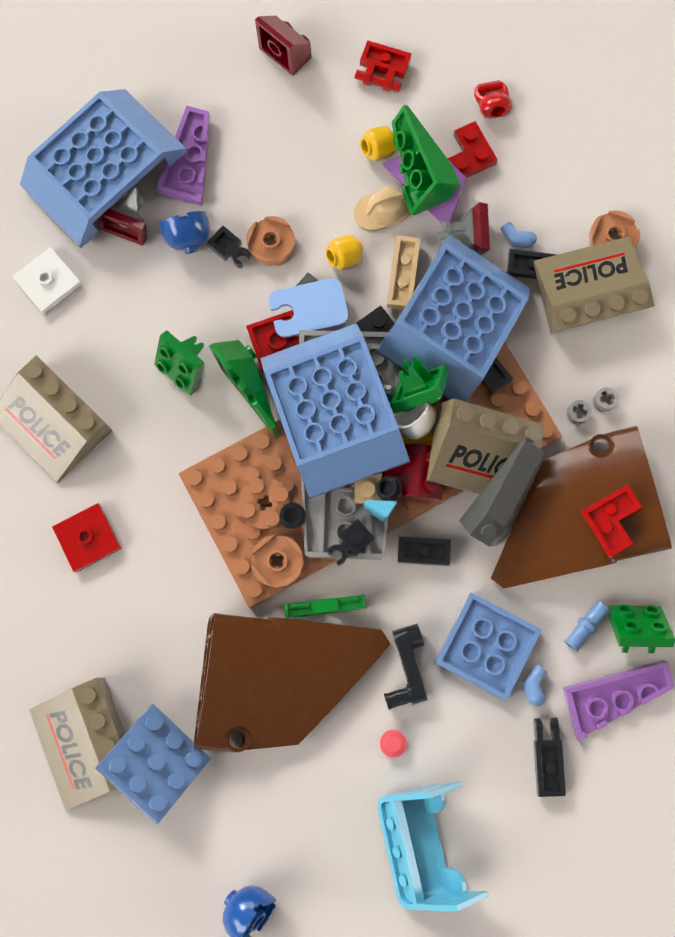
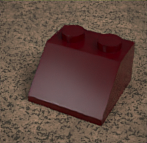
[255,15,312,76]
[383,444,443,504]

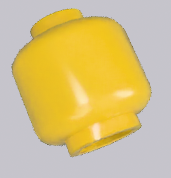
[360,126,395,161]
[325,234,363,270]

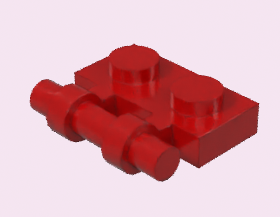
[355,40,412,92]

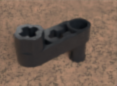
[384,623,427,710]

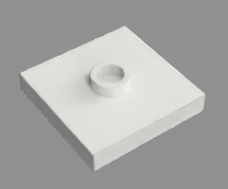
[12,247,82,314]

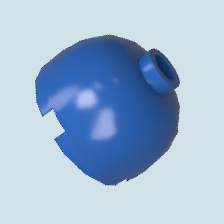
[159,211,210,254]
[222,885,277,937]

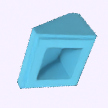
[363,500,397,522]

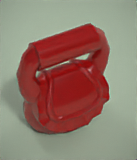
[474,80,512,118]

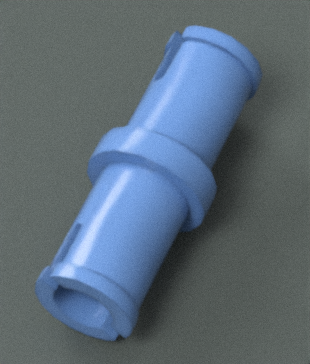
[564,601,610,652]

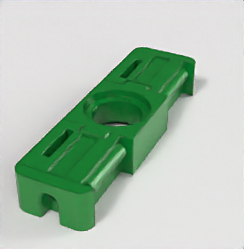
[284,594,366,618]

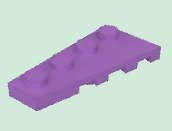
[156,105,210,206]
[563,660,674,741]

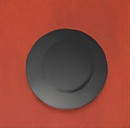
[377,476,403,501]
[279,503,306,529]

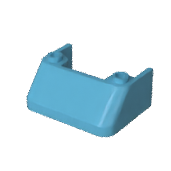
[377,781,489,912]

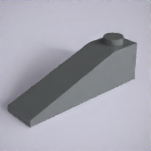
[459,438,545,547]

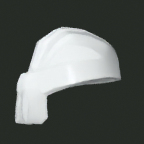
[391,402,436,440]

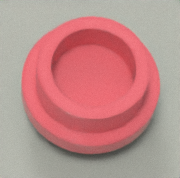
[380,730,407,758]

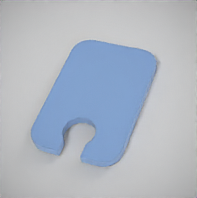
[269,278,348,338]

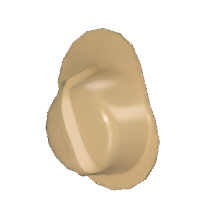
[354,187,410,231]

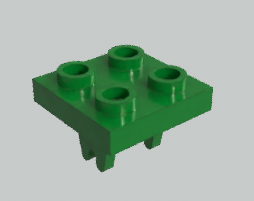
[154,330,204,396]
[390,356,449,414]
[608,604,675,653]

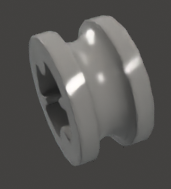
[593,387,619,412]
[567,400,591,424]

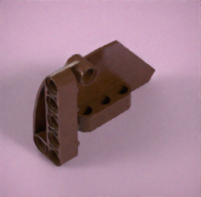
[491,426,672,589]
[194,613,391,753]

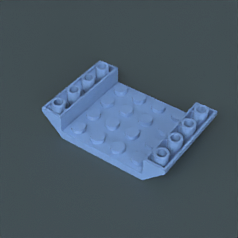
[20,89,187,248]
[376,234,530,402]
[260,323,410,499]

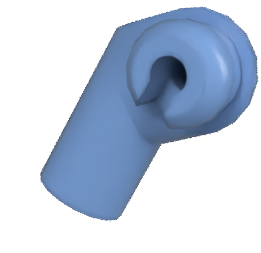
[501,222,537,248]
[523,664,547,707]

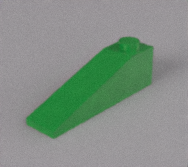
[392,105,461,215]
[209,340,280,439]

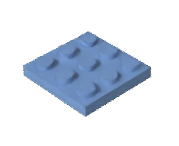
[435,592,542,701]
[95,704,211,824]

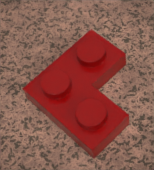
[447,121,498,178]
[581,484,643,559]

